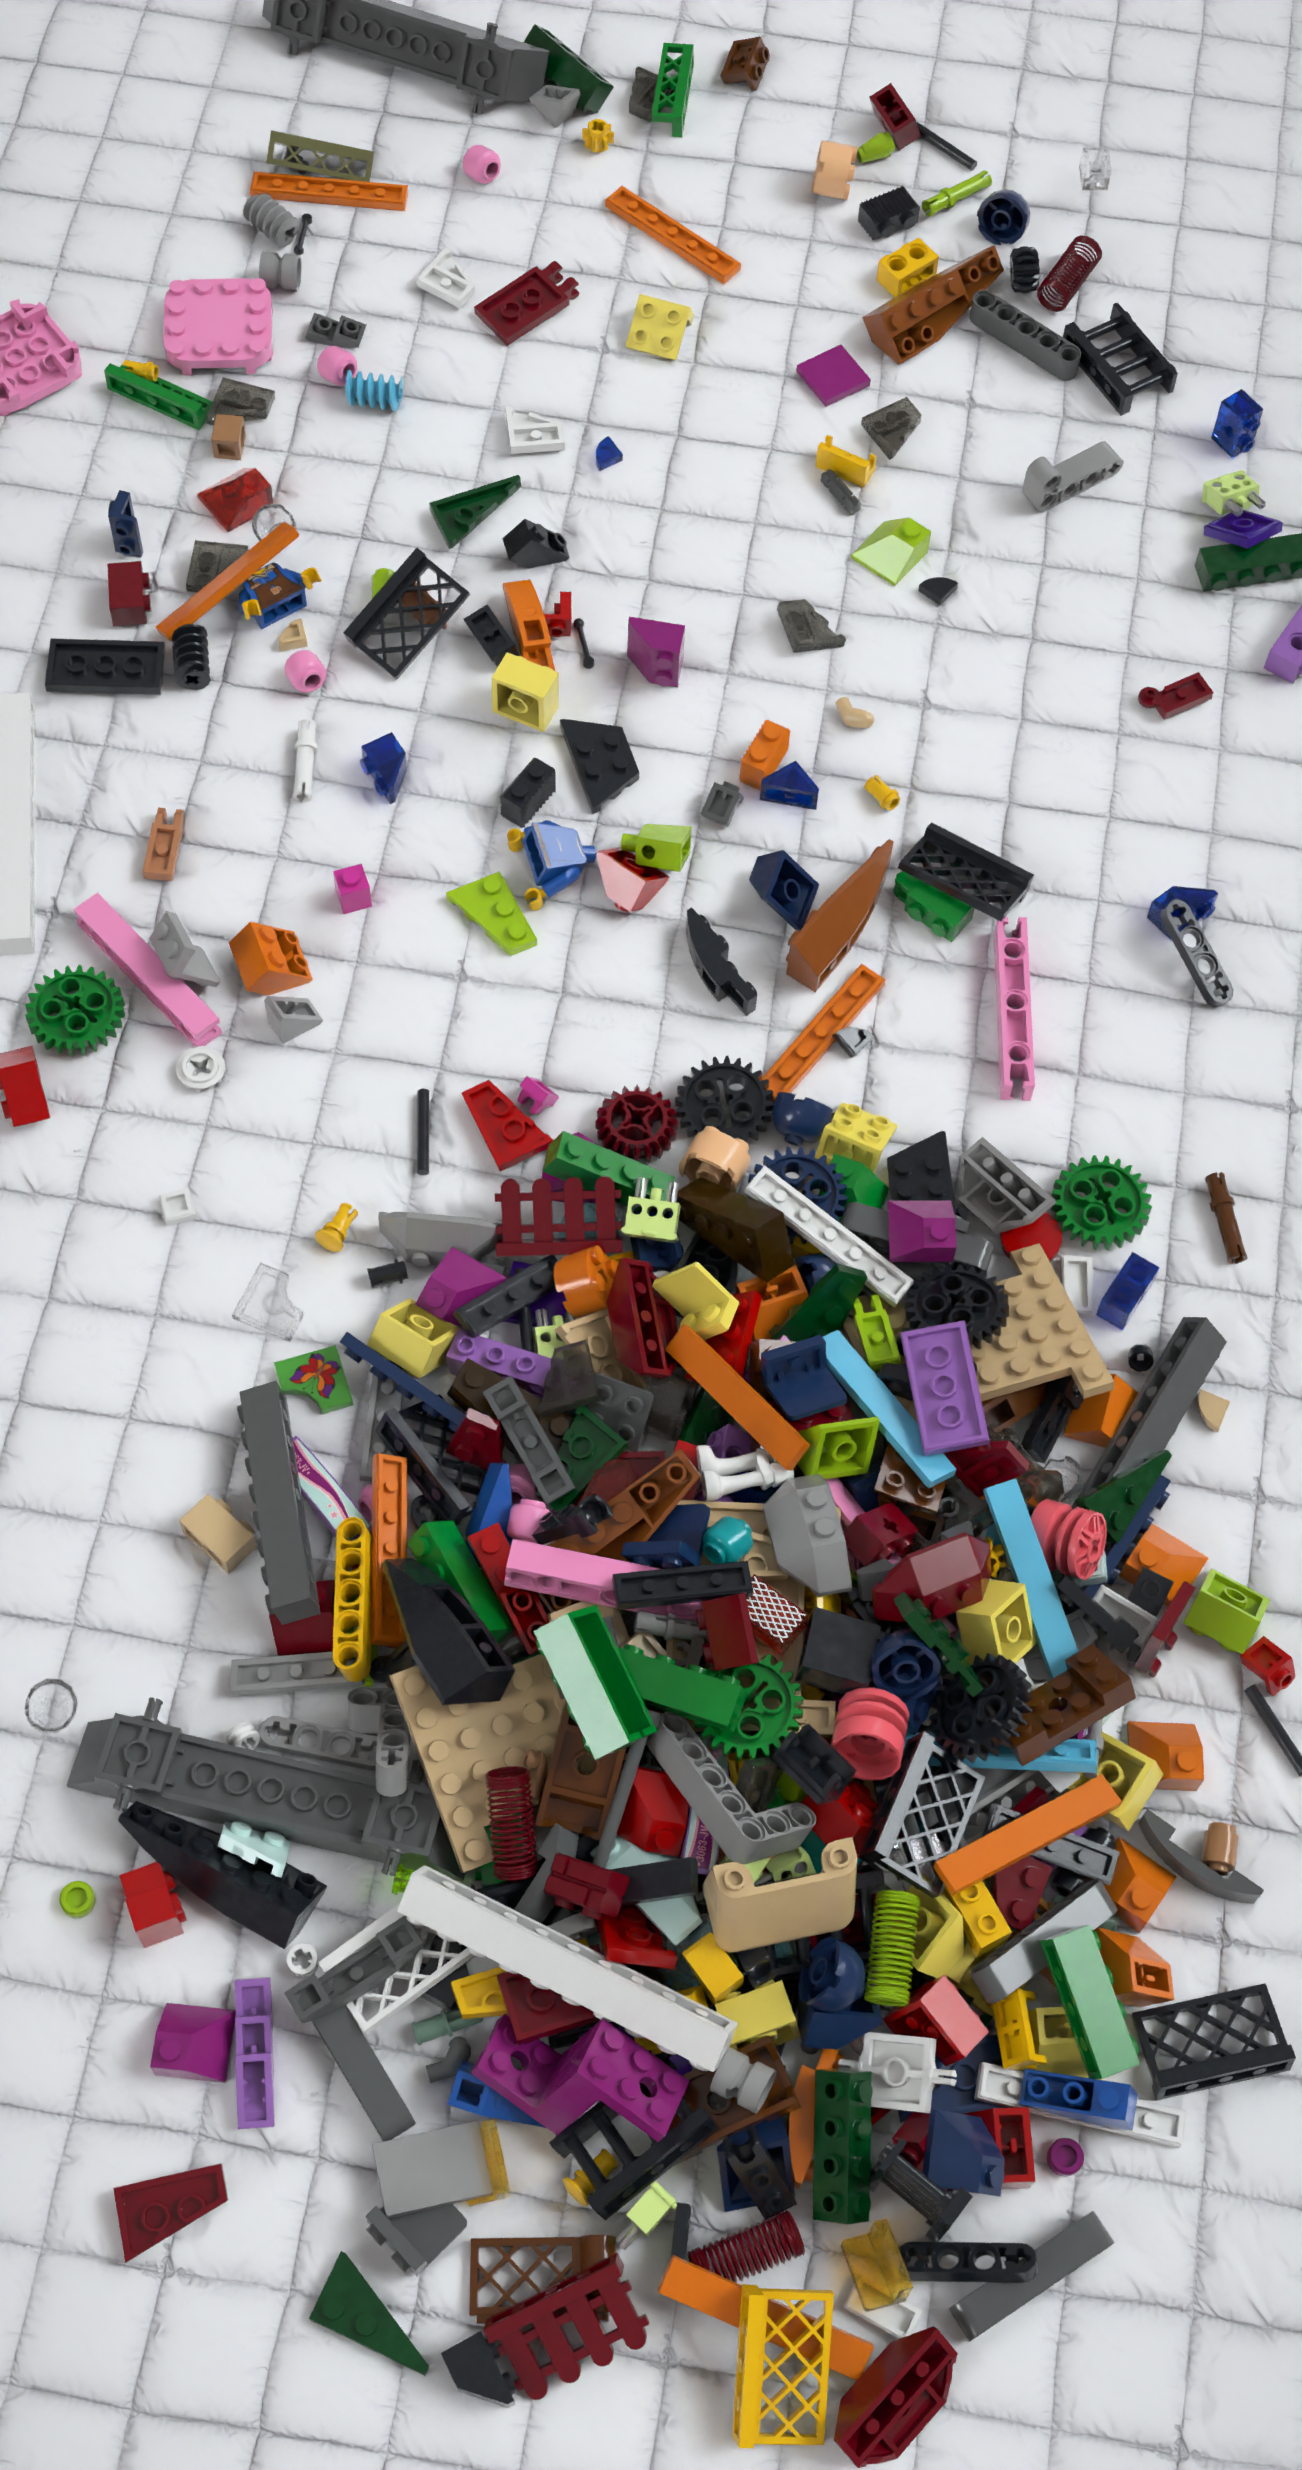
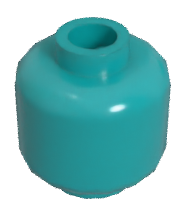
[703,1516,753,1564]

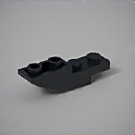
[686,907,757,1016]

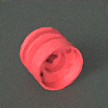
[1031,1499,1107,1580]
[831,1687,910,1781]

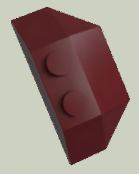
[607,1257,679,1379]
[872,1532,992,1623]
[833,2326,958,2468]

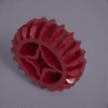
[595,1085,678,1164]

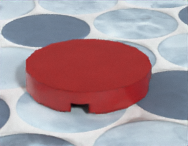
[1000,1212,1062,1262]

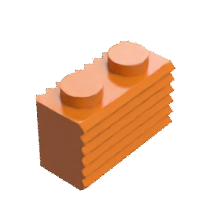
[739,720,791,791]

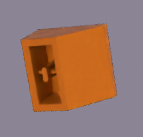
[228,922,313,995]
[736,1264,808,1342]
[1094,1927,1174,2007]

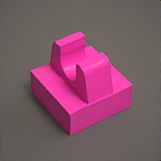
[517,1076,559,1115]

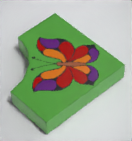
[274,1345,353,1414]

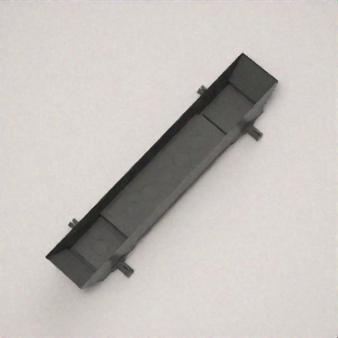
[262,0,549,115]
[67,1697,466,1882]

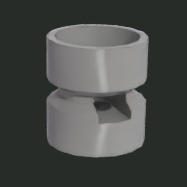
[259,251,302,290]
[710,2047,776,2114]

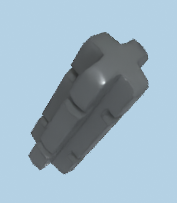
[820,469,861,514]

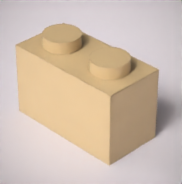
[179,1494,257,1574]

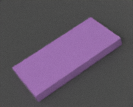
[900,1320,990,1456]

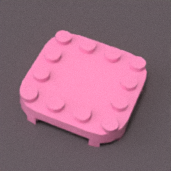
[163,278,273,376]
[0,299,82,416]

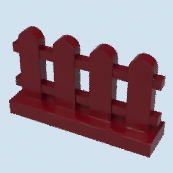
[495,1176,623,1257]
[483,2252,649,2400]

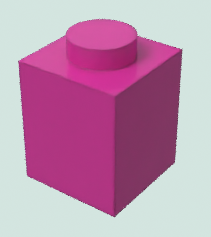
[333,864,372,914]

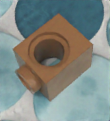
[211,414,246,460]

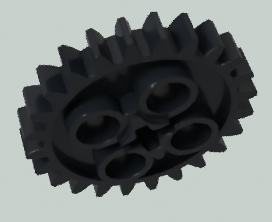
[675,1056,774,1144]
[905,1263,1009,1349]
[929,1653,1033,1763]

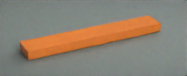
[250,172,408,211]
[605,186,741,284]
[155,522,299,641]
[760,963,886,1102]
[665,1324,810,1471]
[371,1453,407,1647]
[933,1774,1122,1896]
[657,2254,874,2380]

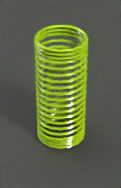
[864,1890,921,2007]

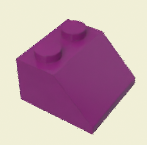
[627,616,685,688]

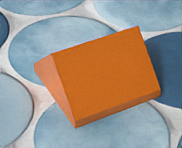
[1064,1374,1138,1448]

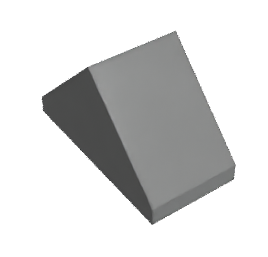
[529,85,580,128]
[264,996,323,1044]

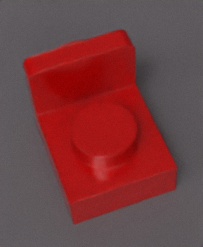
[544,592,572,637]
[1240,1636,1296,1696]

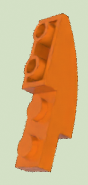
[502,579,555,671]
[787,2049,844,2189]

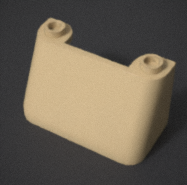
[702,1837,857,1952]

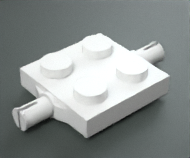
[837,2032,957,2113]

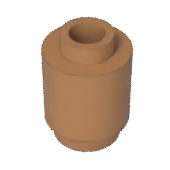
[1201,1822,1239,1876]

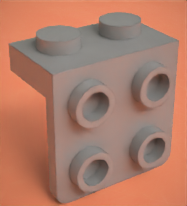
[149,911,220,987]

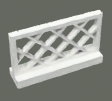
[318,1903,475,2035]

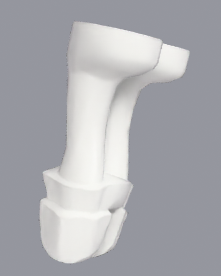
[696,1445,794,1502]

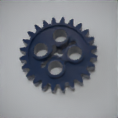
[745,1147,847,1245]

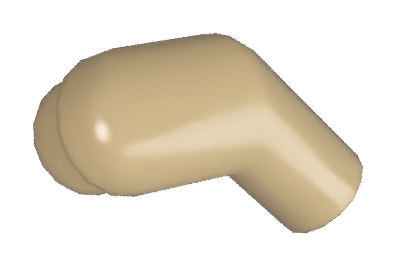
[836,697,874,728]

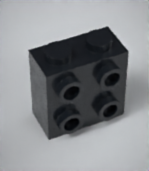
[795,1607,881,1695]

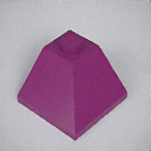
[888,1201,956,1262]
[415,1247,507,1328]
[150,2003,236,2083]

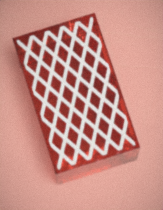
[746,1574,808,1656]

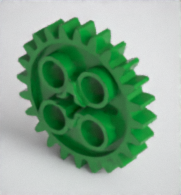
[25,965,125,1057]
[1050,1155,1152,1251]
[695,1650,804,1763]

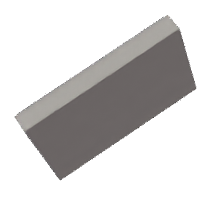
[372,2121,493,2219]

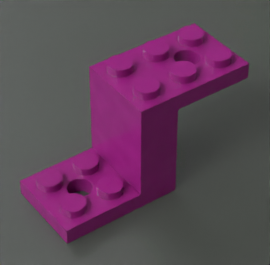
[471,2014,689,2142]

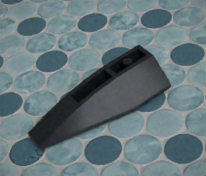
[382,1558,515,1705]
[118,1801,327,1949]

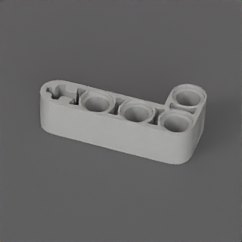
[1022,441,1124,512]
[347,1687,411,1797]

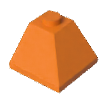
[1119,1524,1208,1607]
[1127,1721,1204,1791]
[1104,1837,1177,1933]

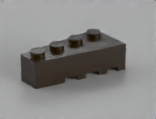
[676,1177,794,1283]
[447,1358,574,1464]

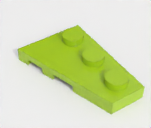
[446,871,537,956]

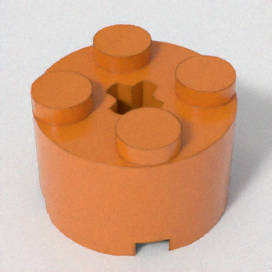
[554,1245,618,1318]

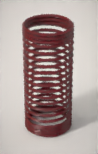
[1037,235,1102,312]
[485,1766,539,1881]
[688,2210,805,2283]

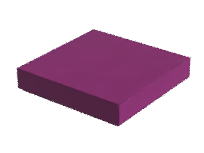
[796,344,871,407]

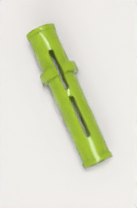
[922,170,992,217]

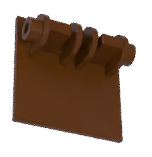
[874,1442,946,1514]

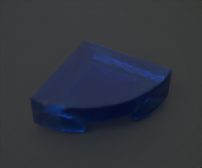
[596,436,623,471]

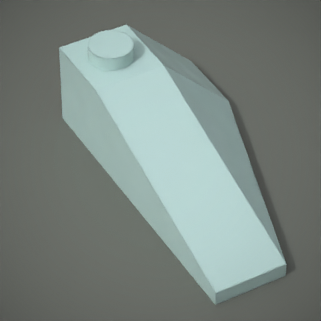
[590,1834,702,1946]

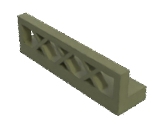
[266,130,374,182]

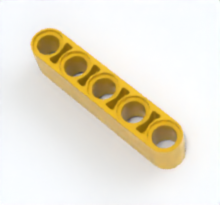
[333,1517,372,1682]

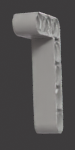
[646,1712,816,1864]

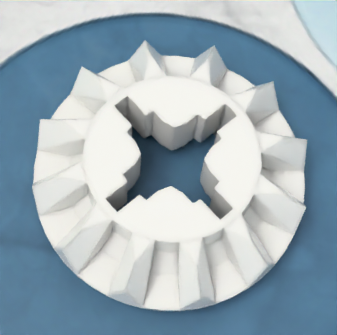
[176,1046,226,1092]

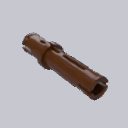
[1205,1172,1248,1264]

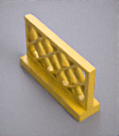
[732,2284,834,2448]

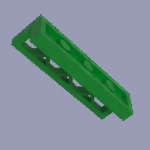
[651,43,694,138]
[104,363,217,430]

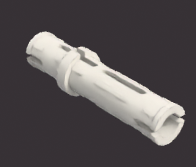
[293,719,317,802]

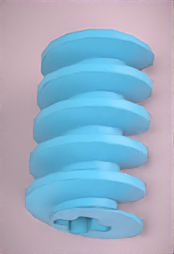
[345,370,404,411]

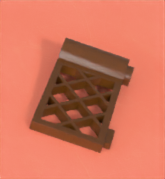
[469,2235,616,2324]

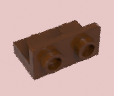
[720,36,770,91]

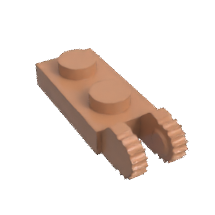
[143,807,184,881]

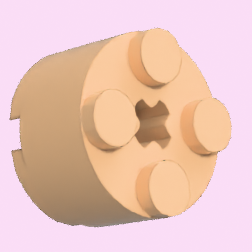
[811,141,858,200]
[679,1126,750,1191]

